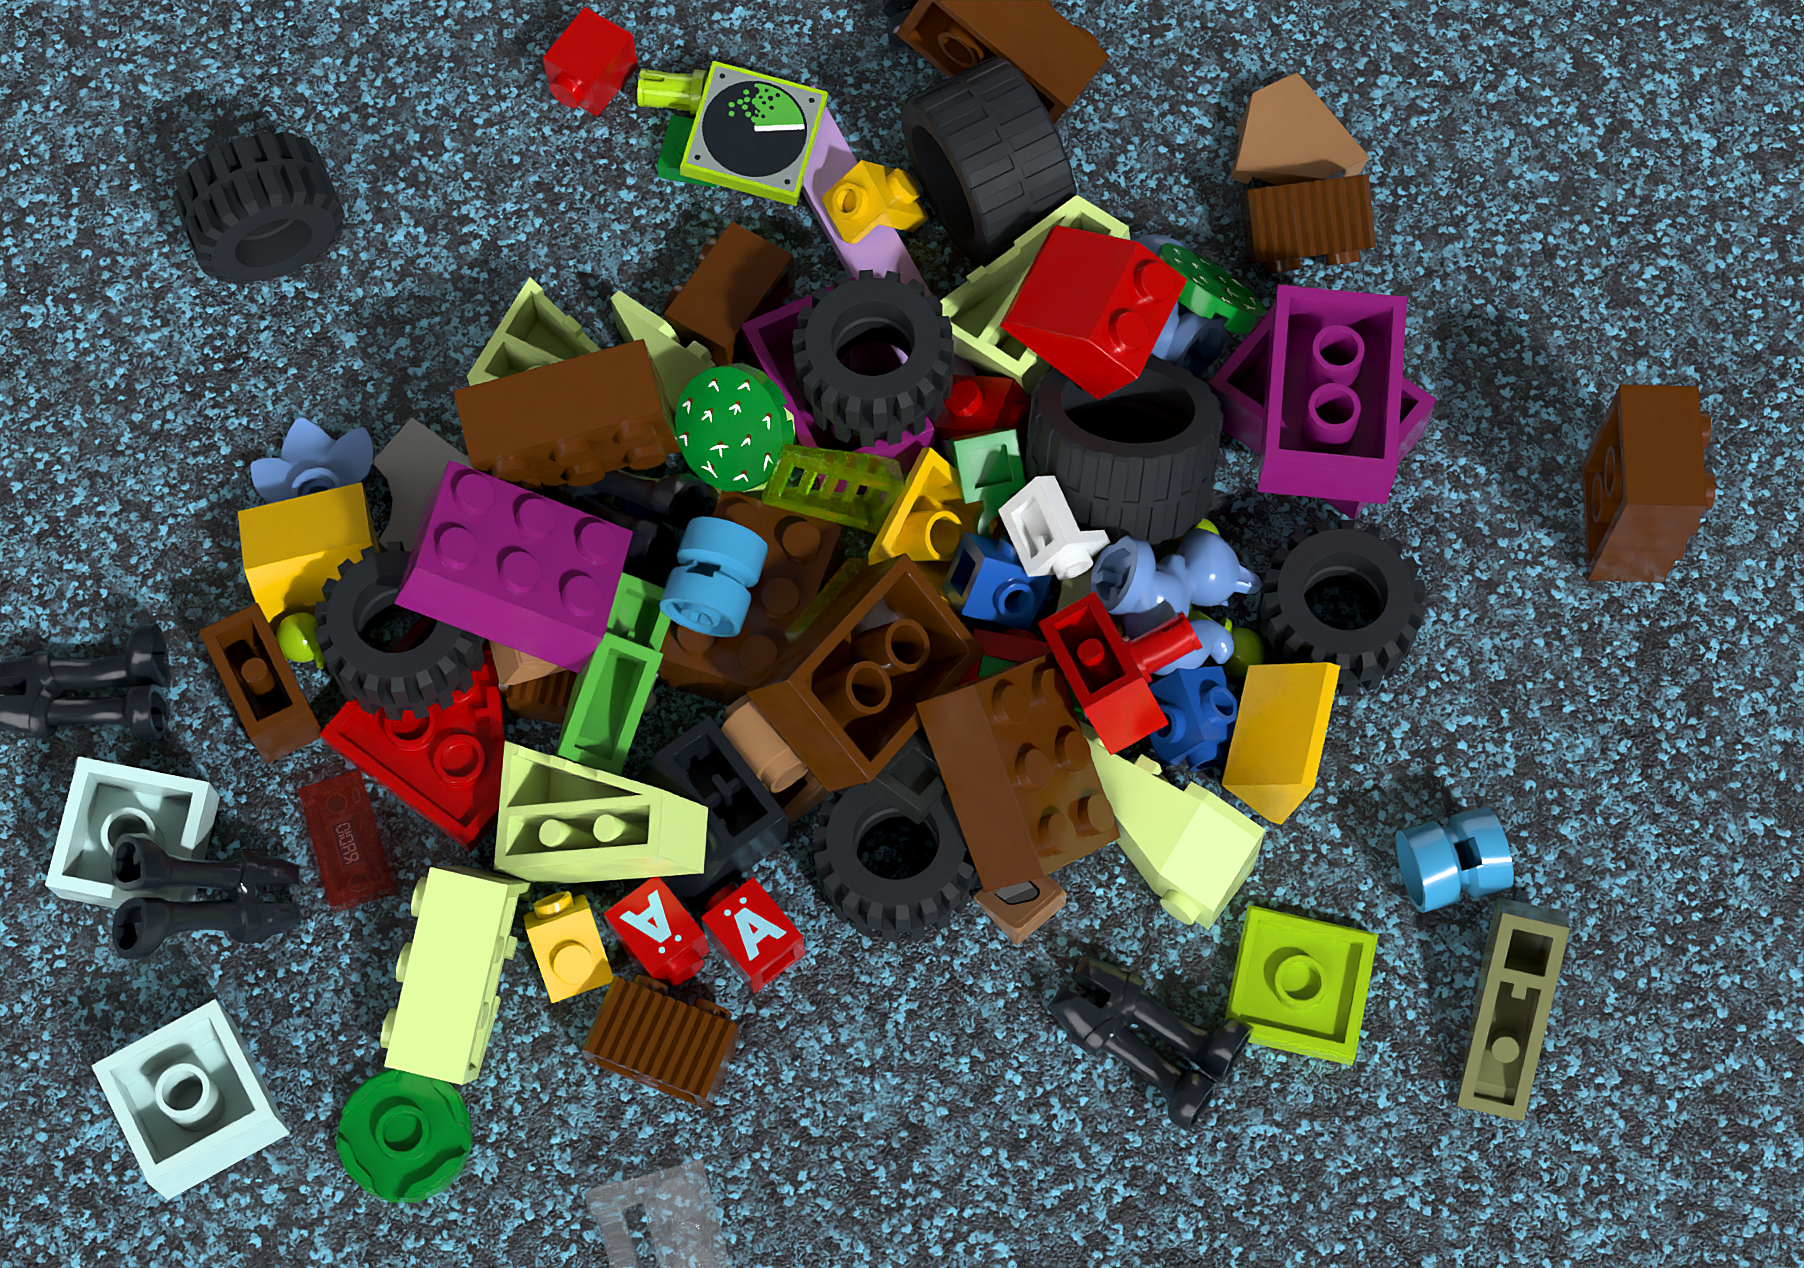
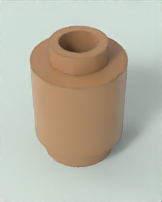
[721,694,809,793]

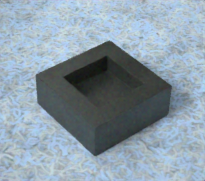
[866,734,948,825]

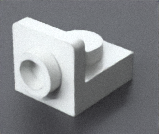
[998,476,1110,580]

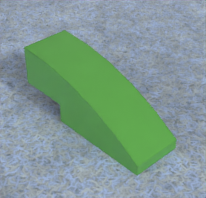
[555,572,671,776]

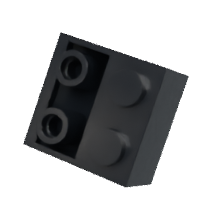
[633,715,791,912]

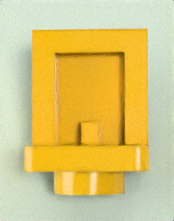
[822,160,929,244]
[523,891,614,1003]

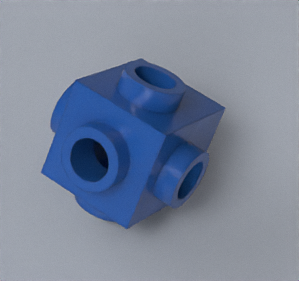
[941,532,1053,632]
[1149,666,1239,772]

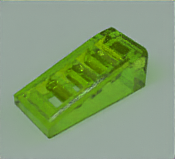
[761,444,905,534]

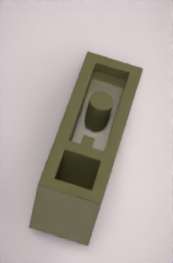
[1456,897,1570,1122]

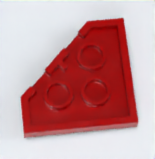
[319,615,506,853]

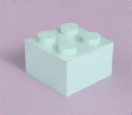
[45,756,220,909]
[91,999,290,1200]

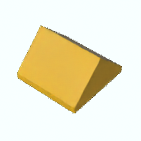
[868,447,1006,620]
[238,482,380,633]
[1222,662,1340,825]

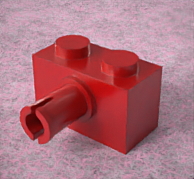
[1038,591,1203,756]

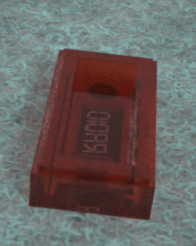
[298,769,397,913]

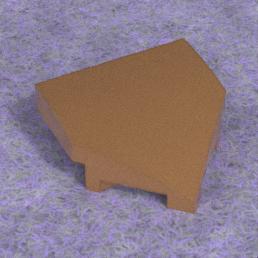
[1230,73,1370,186]

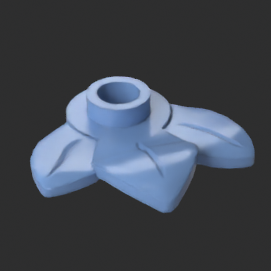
[250,417,374,503]

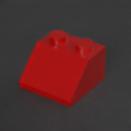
[999,225,1187,400]

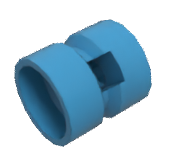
[659,516,768,637]
[1395,806,1514,913]

